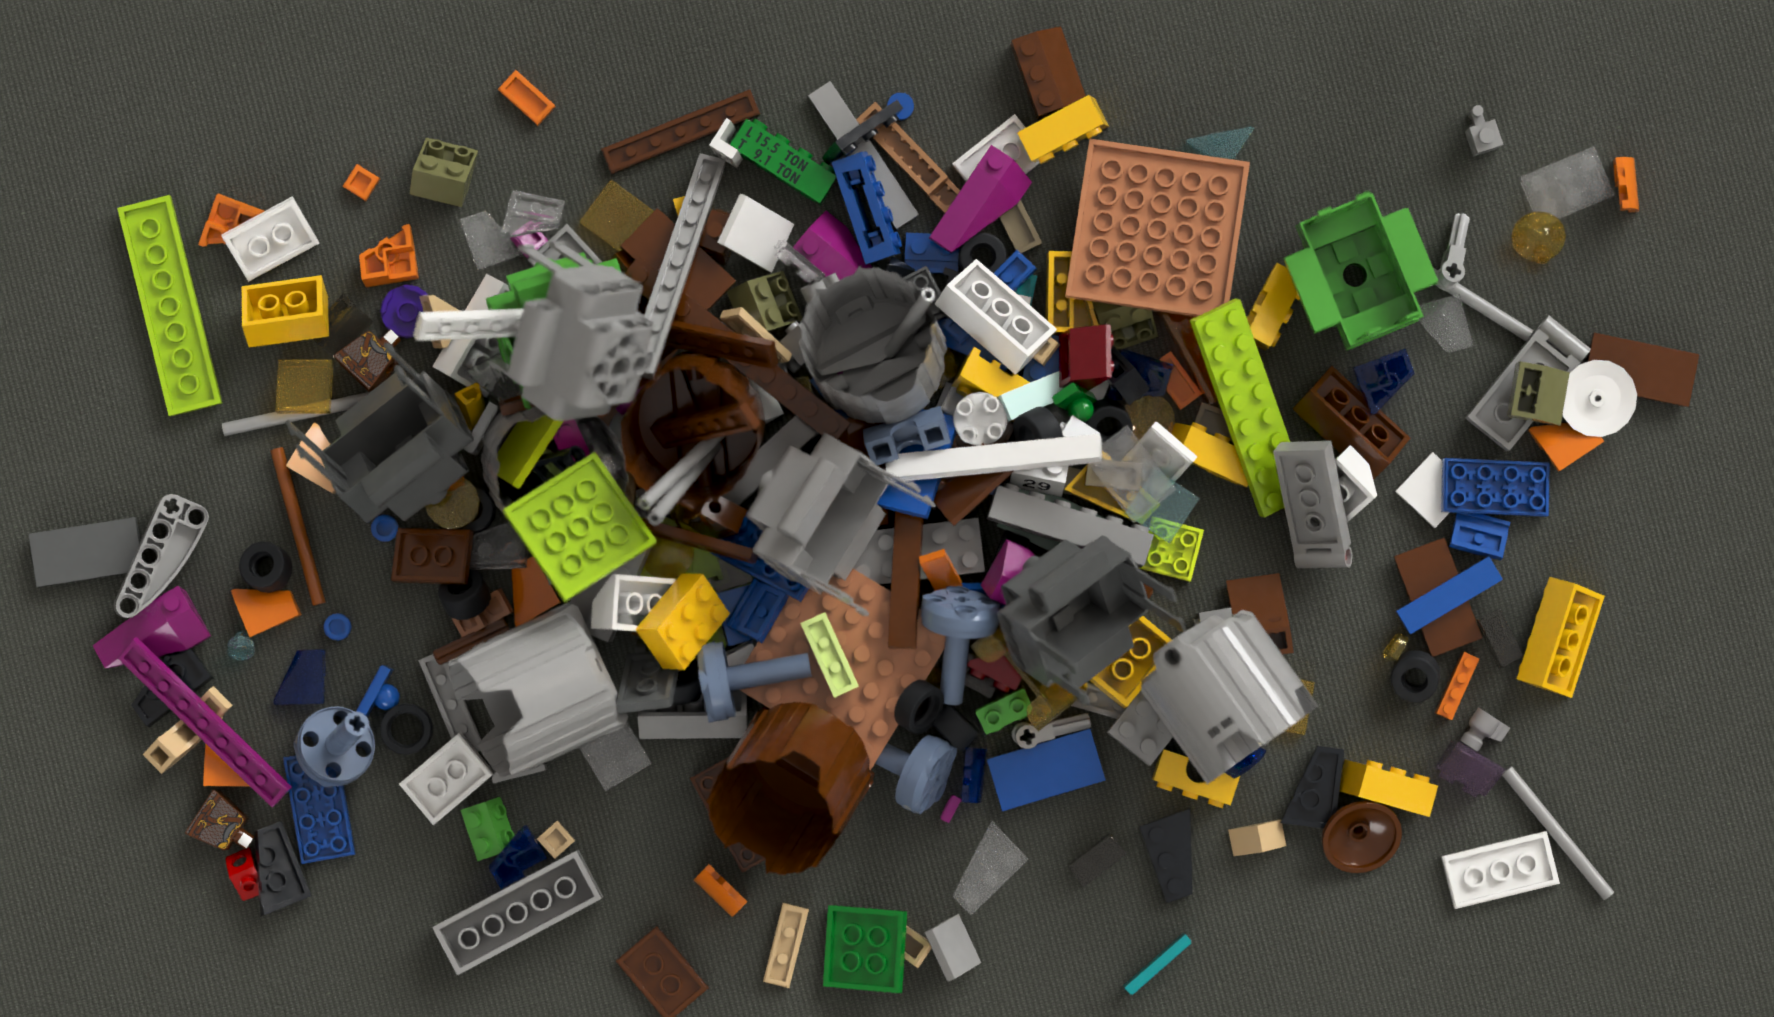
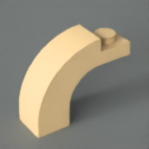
[143,686,233,774]

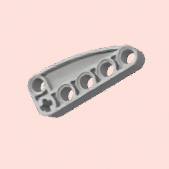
[722,415,820,506]
[114,494,209,618]

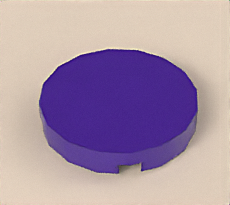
[380,285,428,339]

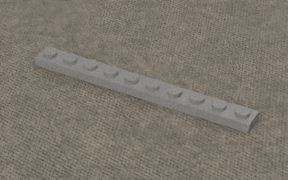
[641,153,726,380]

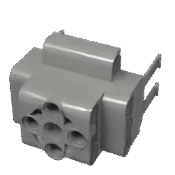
[489,241,654,421]
[746,433,936,616]

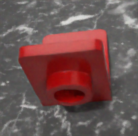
[225,848,259,901]

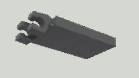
[616,638,679,713]

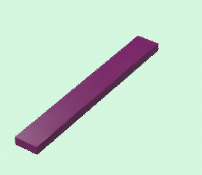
[117,637,292,808]

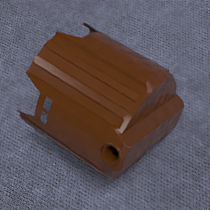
[621,351,765,504]
[706,702,875,875]

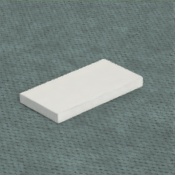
[1441,831,1560,909]

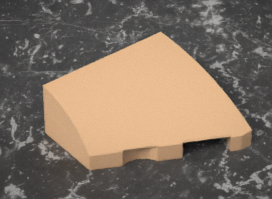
[286,423,336,494]

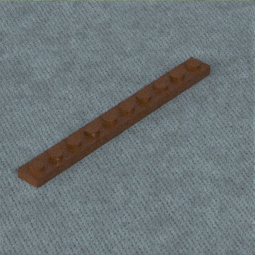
[624,257,851,440]

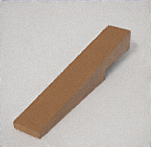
[856,102,960,214]

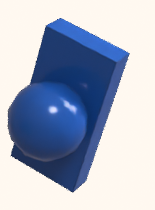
[356,665,400,717]

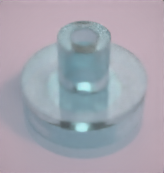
[227,632,255,660]

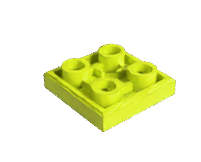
[1138,516,1204,582]

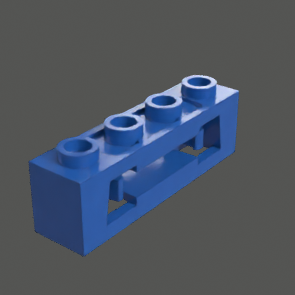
[832,151,902,264]

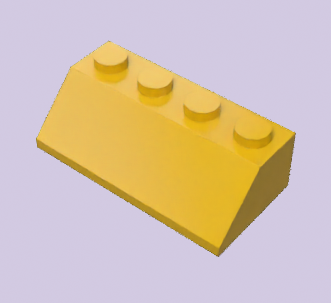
[1517,577,1605,698]

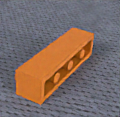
[1435,652,1479,720]

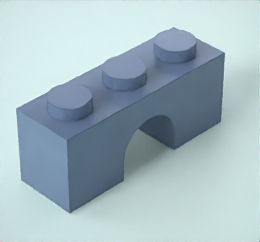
[863,406,951,466]

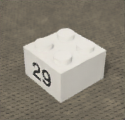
[1009,465,1069,497]

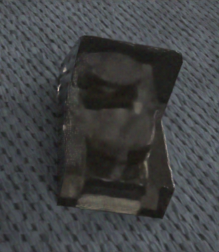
[707,558,753,593]

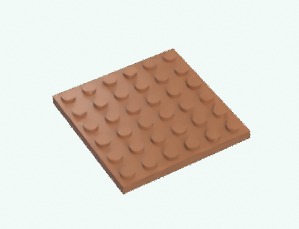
[1065,139,1250,317]
[740,569,945,770]

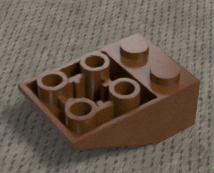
[1226,573,1294,654]

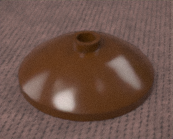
[1322,801,1402,873]

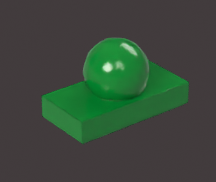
[1052,383,1097,422]

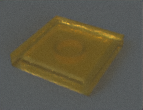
[579,179,654,252]
[276,359,333,414]

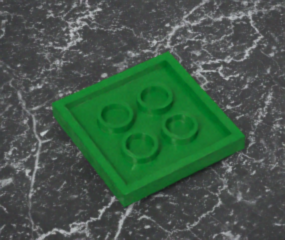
[823,905,907,993]

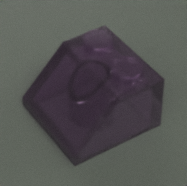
[1435,741,1506,798]

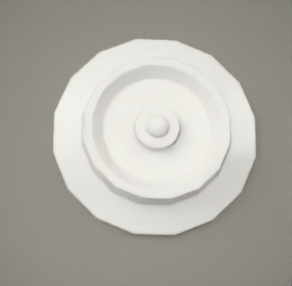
[1563,360,1637,437]

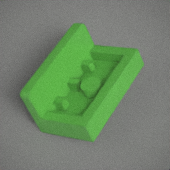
[975,688,1035,735]
[461,797,517,861]

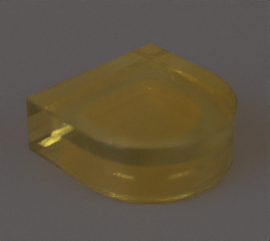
[1382,633,1408,660]

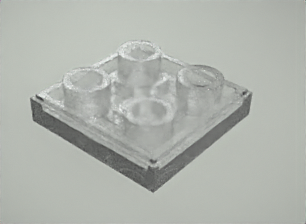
[774,240,825,283]

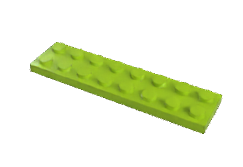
[117,195,223,417]
[1190,298,1290,518]

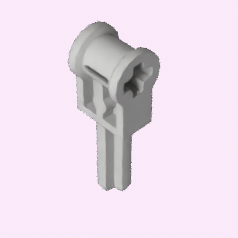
[1436,213,1470,291]
[1011,713,1091,749]

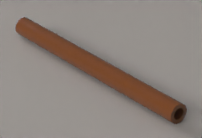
[270,447,326,606]

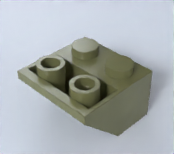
[410,138,478,207]
[727,271,803,334]
[1092,301,1158,350]
[1507,361,1570,426]

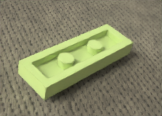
[800,612,859,698]

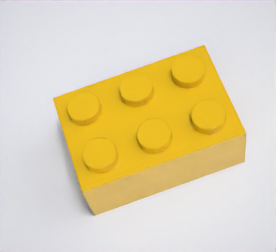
[242,275,329,348]
[636,573,730,670]
[1089,616,1172,709]

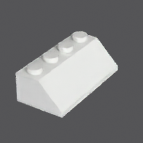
[935,259,1057,375]
[432,274,509,398]
[591,574,676,632]

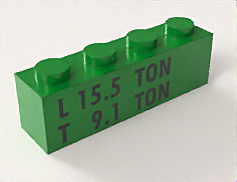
[730,119,837,206]

